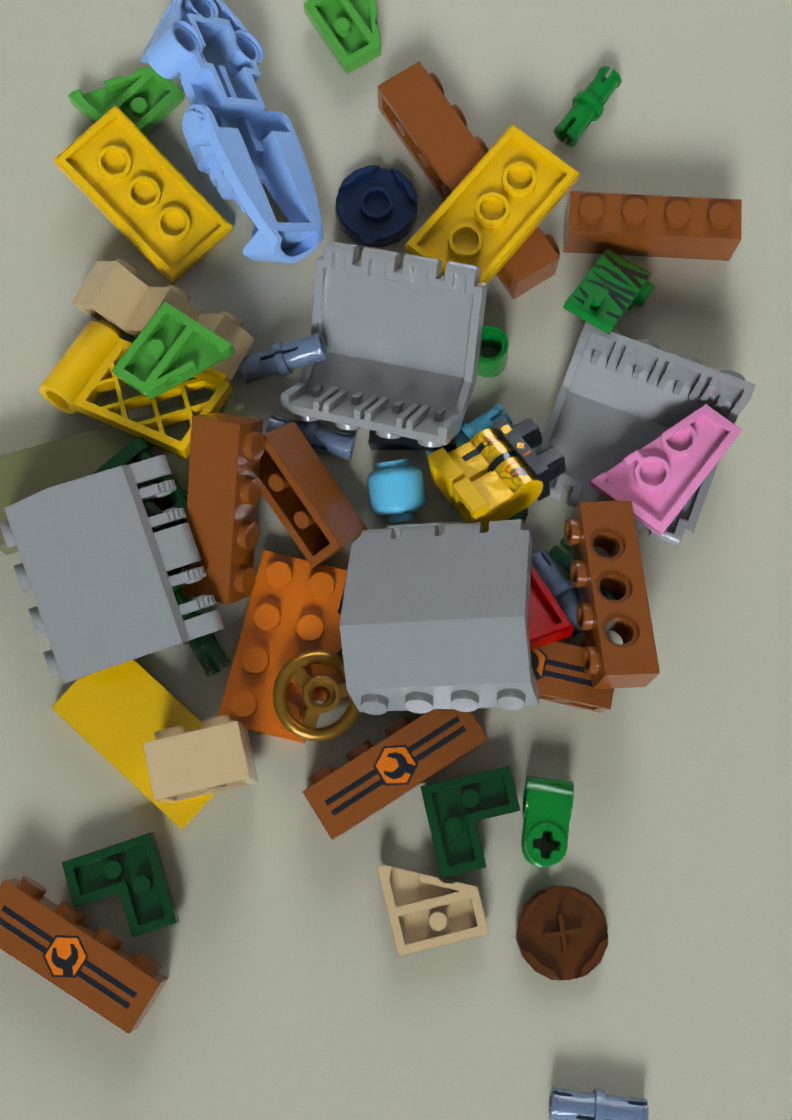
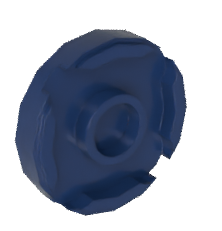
[335,165,417,247]

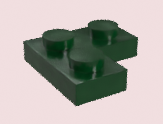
[420,765,521,878]
[62,832,180,938]

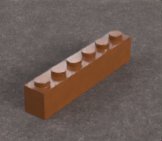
[377,61,560,300]

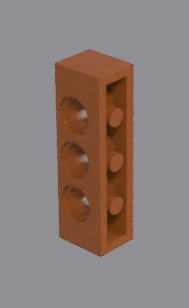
[564,501,660,689]

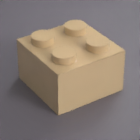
[143,715,258,803]

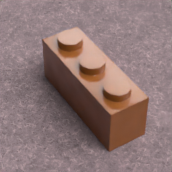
[259,421,368,568]

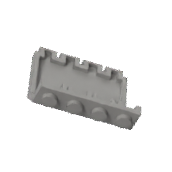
[280,241,488,448]
[536,322,756,547]
[339,519,539,715]

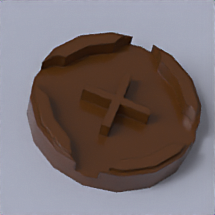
[515,885,608,981]

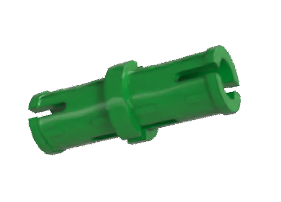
[554,66,622,146]

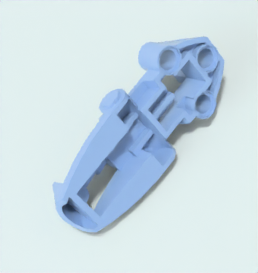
[140,0,324,263]

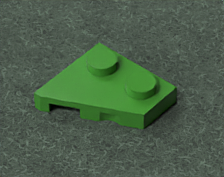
[303,0,381,74]
[68,66,185,136]
[112,301,235,400]

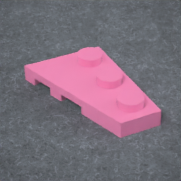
[589,404,742,537]

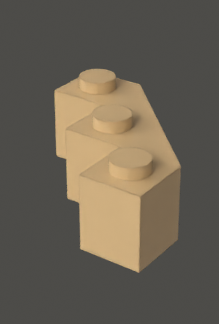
[71,259,255,382]

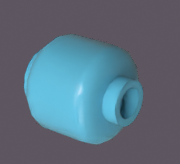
[367,458,427,524]

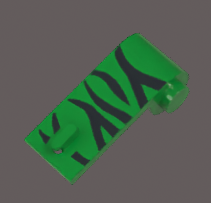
[563,248,655,334]

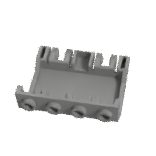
[0,455,225,684]

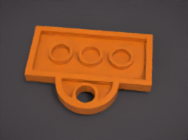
[218,550,349,744]

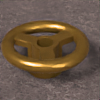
[273,650,359,741]

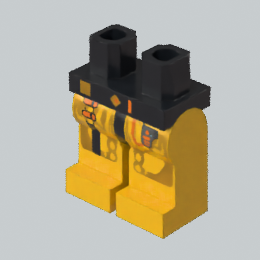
[428,417,566,533]

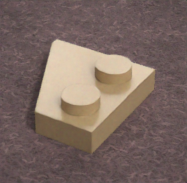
[377,865,489,957]

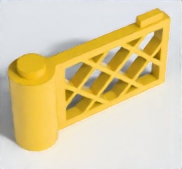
[39,320,233,459]

